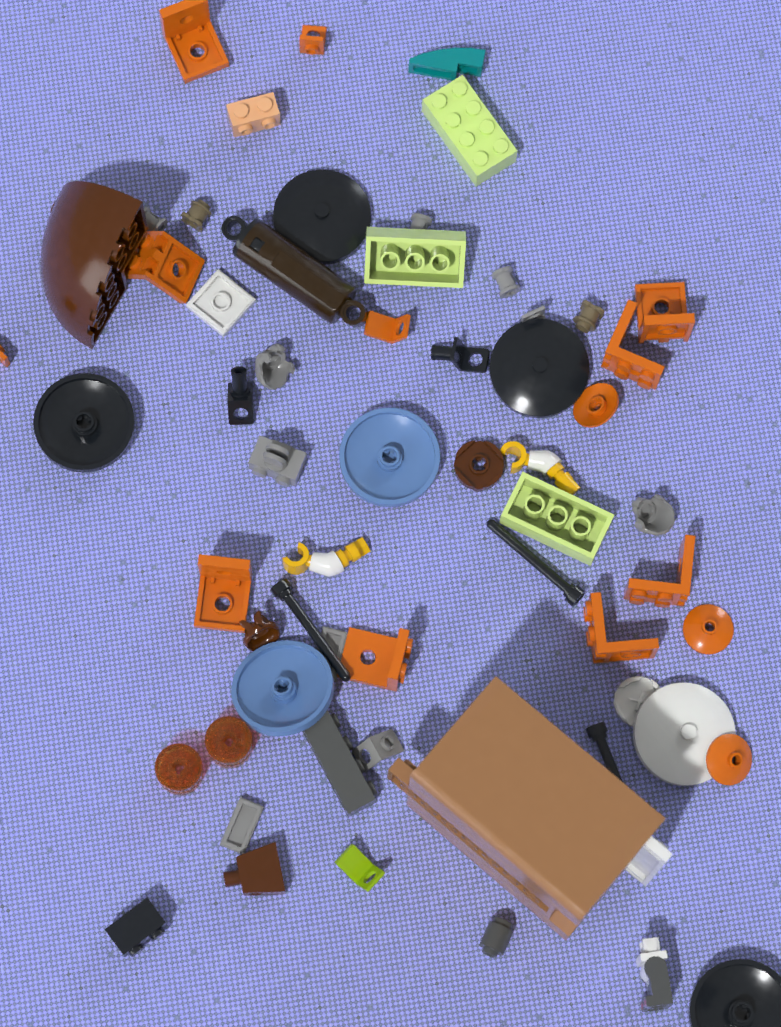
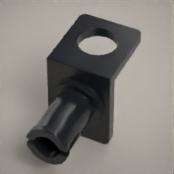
[431,337,490,373]
[227,366,254,425]

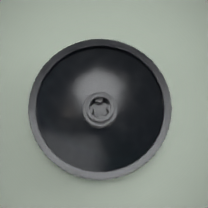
[273,169,371,265]
[489,319,589,418]
[33,373,135,473]
[689,959,781,1027]

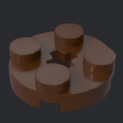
[454,440,504,492]

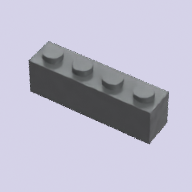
[302,710,378,817]

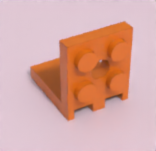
[159,0,229,84]
[124,231,205,304]
[634,282,695,344]
[601,299,665,390]
[623,534,695,608]
[194,554,252,633]
[583,592,659,664]
[337,627,413,692]

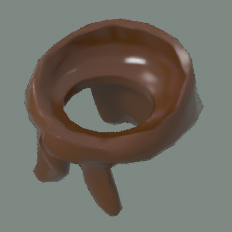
[239,611,280,651]

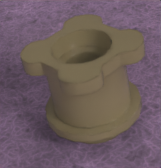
[181,200,212,232]
[573,300,605,333]

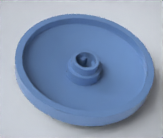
[339,408,440,507]
[231,640,334,737]

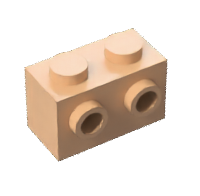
[226,92,281,137]

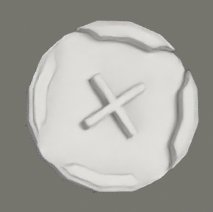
[613,676,660,727]

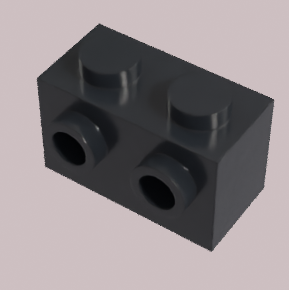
[104,898,167,957]

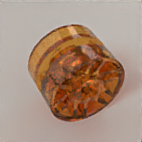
[205,716,253,768]
[155,744,204,795]

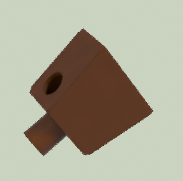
[223,842,286,896]

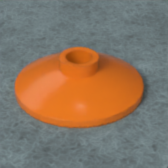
[573,383,619,428]
[683,604,734,655]
[706,734,752,785]

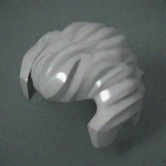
[254,343,295,390]
[631,494,675,536]

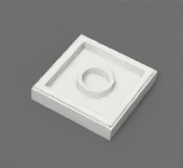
[186,269,256,338]

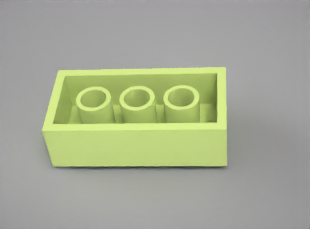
[421,75,518,187]
[364,227,466,288]
[499,472,614,566]

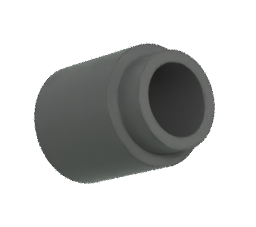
[479,917,513,958]

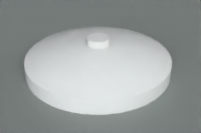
[633,682,736,786]

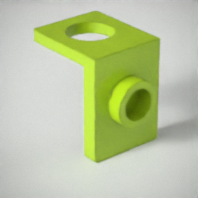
[334,844,385,892]

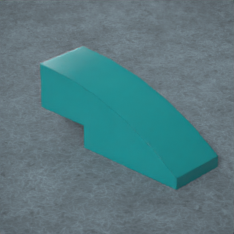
[408,48,486,81]

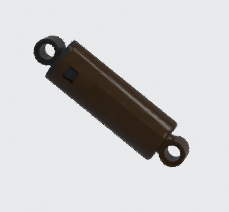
[221,216,368,327]

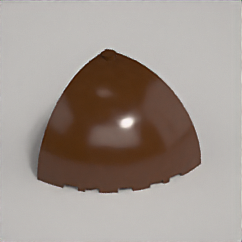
[40,181,148,349]

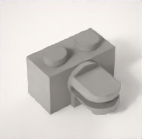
[248,435,307,487]

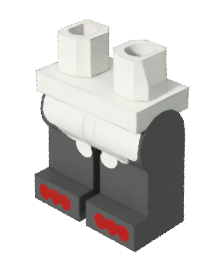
[636,937,673,1012]

